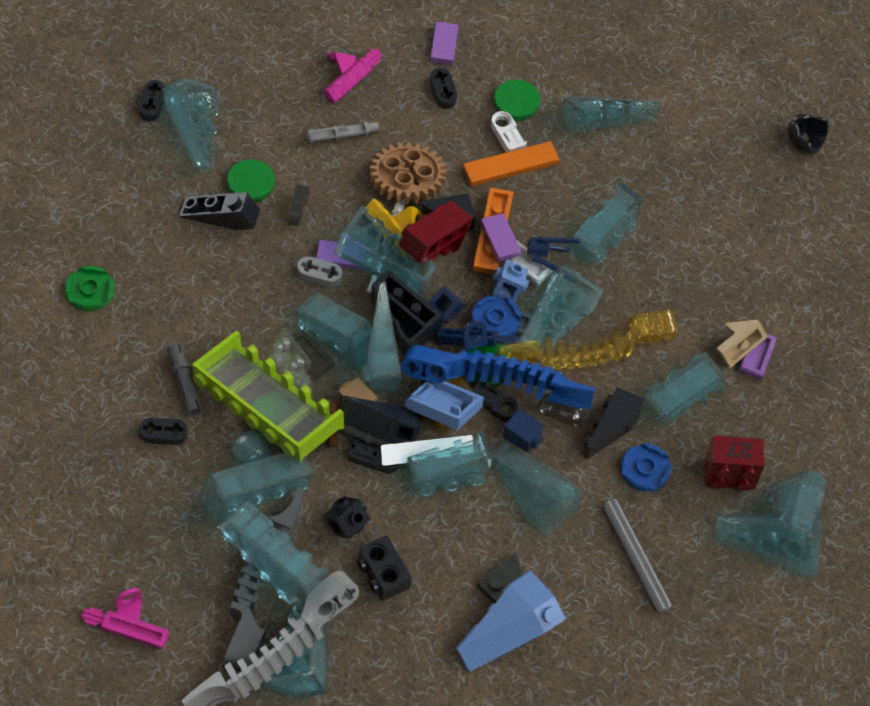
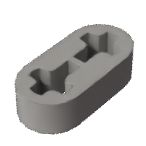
[297,256,342,287]

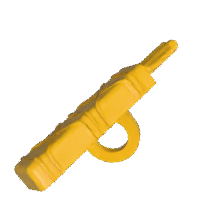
[364,199,423,260]

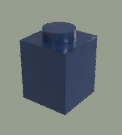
[428,286,467,322]
[503,409,544,454]

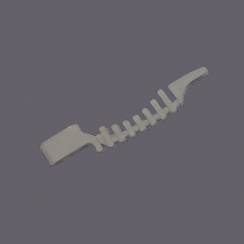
[182,571,359,706]

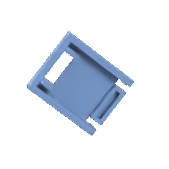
[405,381,484,430]

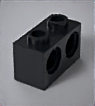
[357,535,412,601]

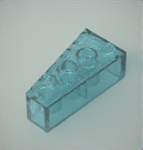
[335,205,437,297]
[199,453,314,527]
[218,500,329,605]

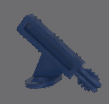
[437,320,519,351]

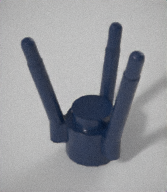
[527,236,581,280]

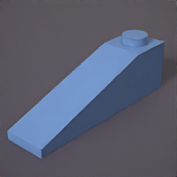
[456,570,566,672]

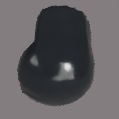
[787,114,829,154]

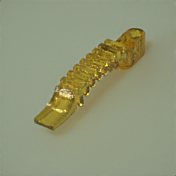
[495,310,679,371]

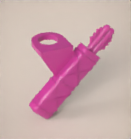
[323,49,382,103]
[81,588,169,649]

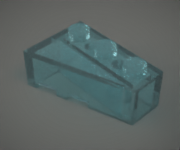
[569,181,642,267]
[645,352,728,425]
[406,431,492,496]

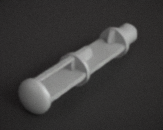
[307,121,379,143]

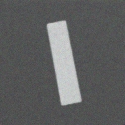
[381,435,474,466]

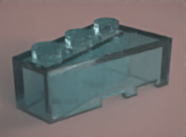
[295,292,379,372]

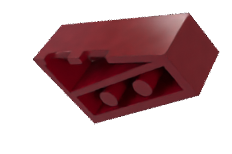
[399,200,473,264]

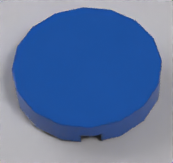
[472,295,521,336]
[620,444,672,492]

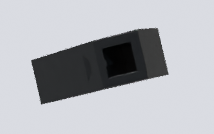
[179,192,260,230]
[583,387,645,459]
[339,395,422,443]

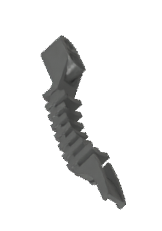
[223,487,304,672]

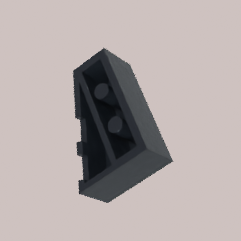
[371,270,443,356]

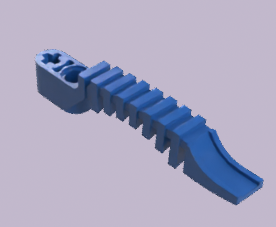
[401,345,595,409]

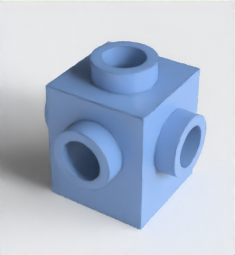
[492,260,529,303]

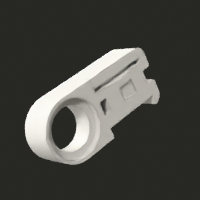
[491,111,527,153]

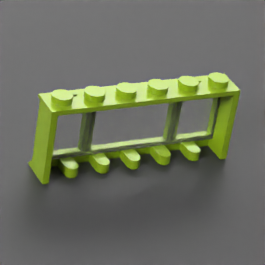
[192,330,344,463]

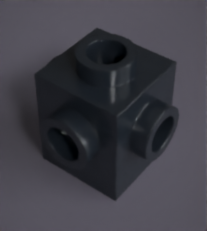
[323,496,371,539]

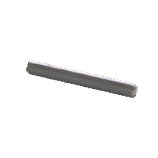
[604,499,671,613]

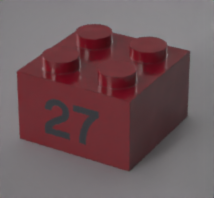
[704,435,765,491]

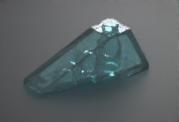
[362,282,401,393]
[488,439,584,538]

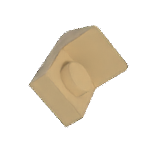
[717,320,768,368]

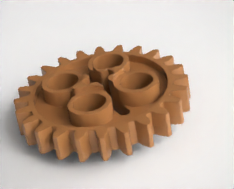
[369,142,447,205]

